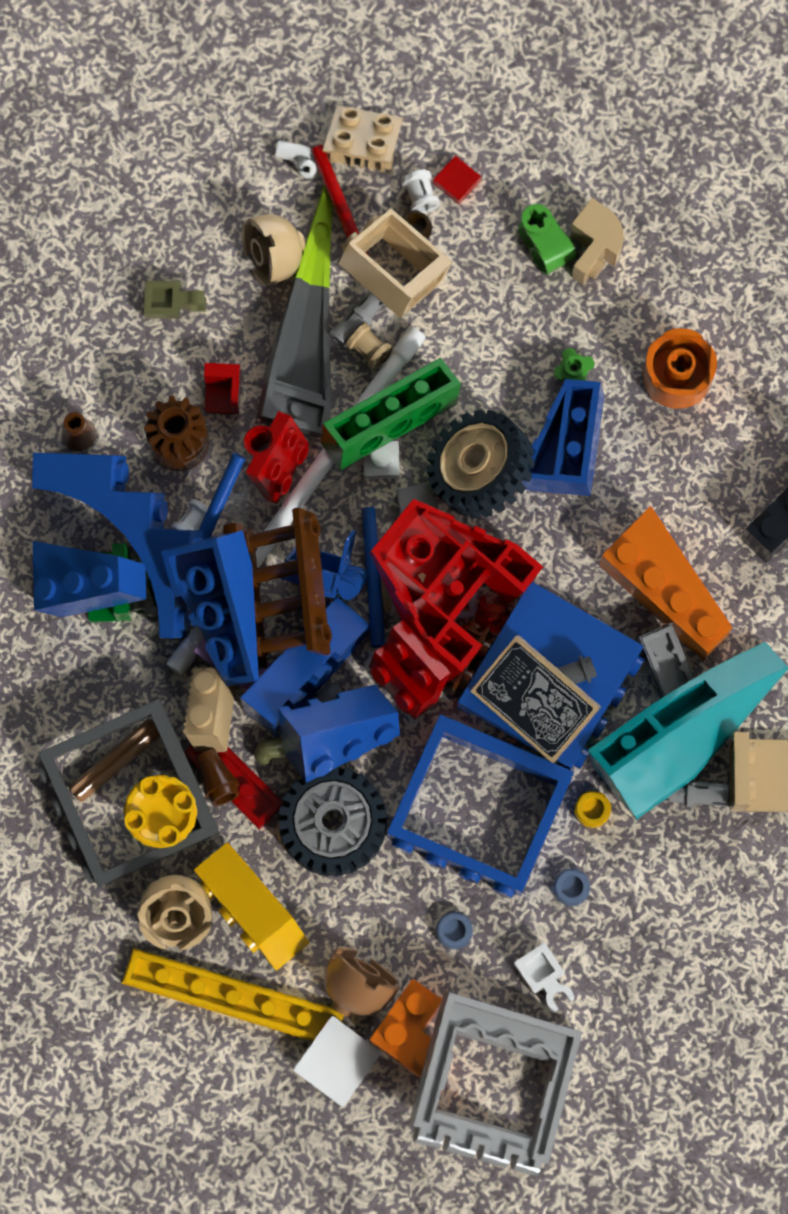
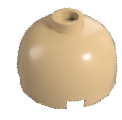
[242,214,305,286]
[138,875,212,950]

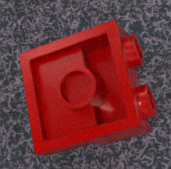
[368,620,451,720]

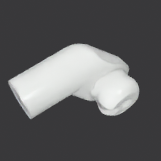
[276,141,319,179]

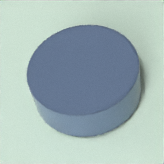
[553,869,590,906]
[436,912,473,950]

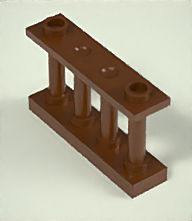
[223,507,332,670]

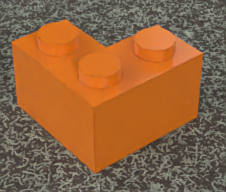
[369,978,452,1079]

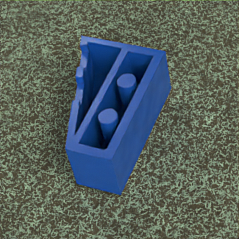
[33,541,146,617]
[278,684,400,783]

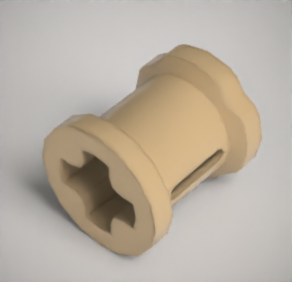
[346,323,393,370]

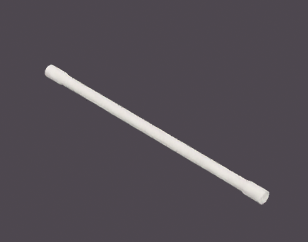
[165,326,426,677]

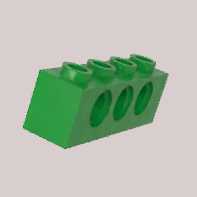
[321,357,461,470]

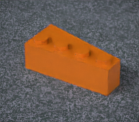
[599,505,733,662]

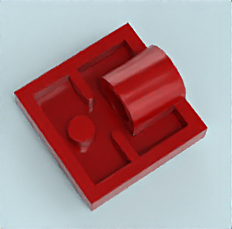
[243,411,309,504]

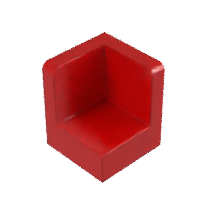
[204,363,242,415]

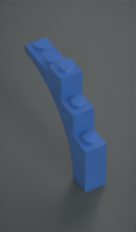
[32,453,204,639]

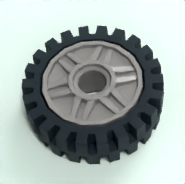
[279,767,387,877]

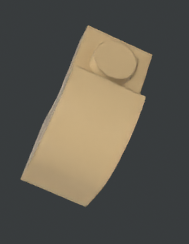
[570,198,624,285]

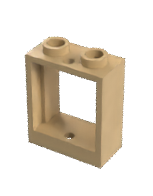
[339,208,453,318]

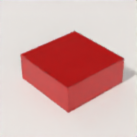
[433,155,482,205]

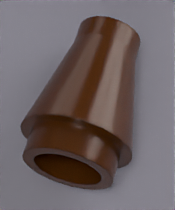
[61,412,97,451]
[196,749,239,806]

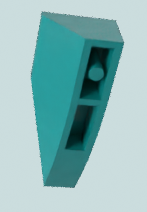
[588,642,788,820]

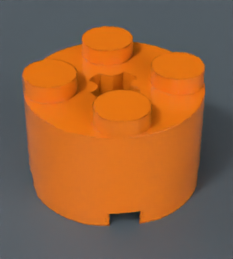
[642,328,717,409]

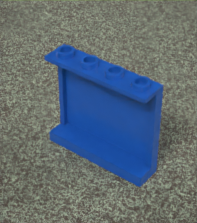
[457,582,645,770]

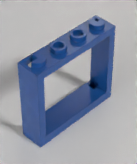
[387,714,574,898]

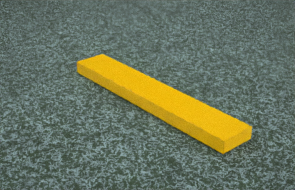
[122,948,344,1042]

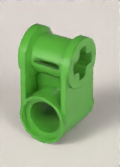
[518,204,577,275]

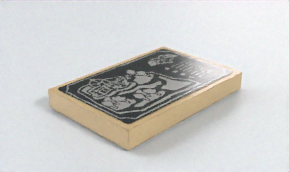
[470,635,601,763]

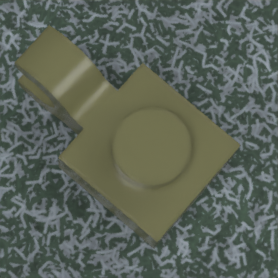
[144,281,207,319]

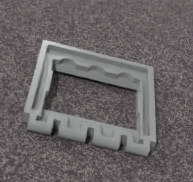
[408,992,582,1176]

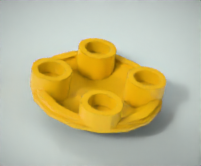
[123,775,197,849]

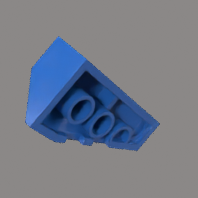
[161,530,259,686]

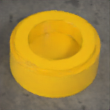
[574,791,611,828]

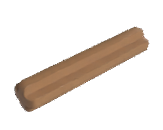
[69,719,160,802]

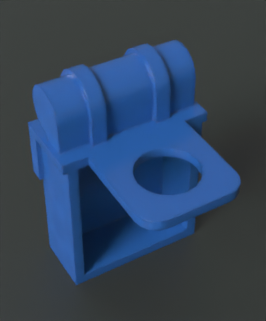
[281,530,367,600]

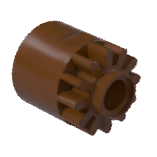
[144,396,210,472]

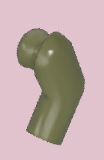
[254,737,290,765]

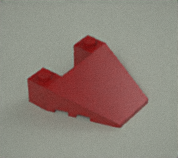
[369,499,543,682]

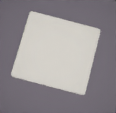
[294,1016,382,1107]

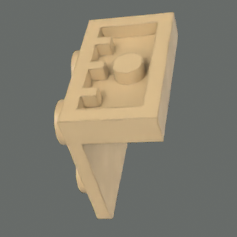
[729,732,788,813]

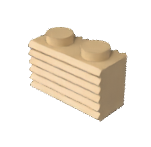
[182,668,236,752]

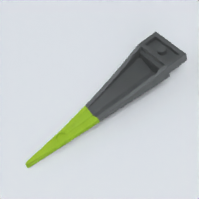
[256,184,333,438]

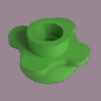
[554,348,595,381]

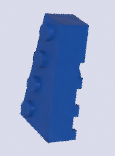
[240,597,370,738]

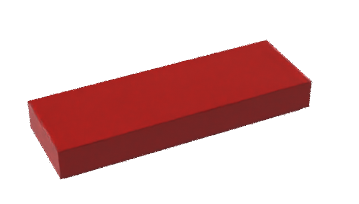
[184,745,283,830]

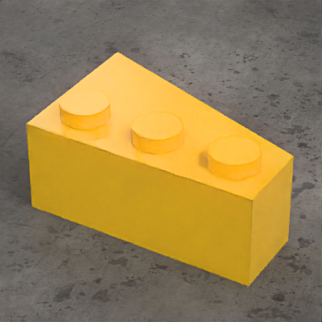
[194,842,310,971]

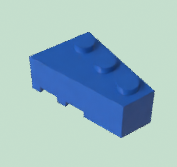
[522,379,605,496]

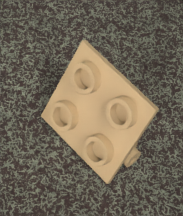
[323,105,403,173]

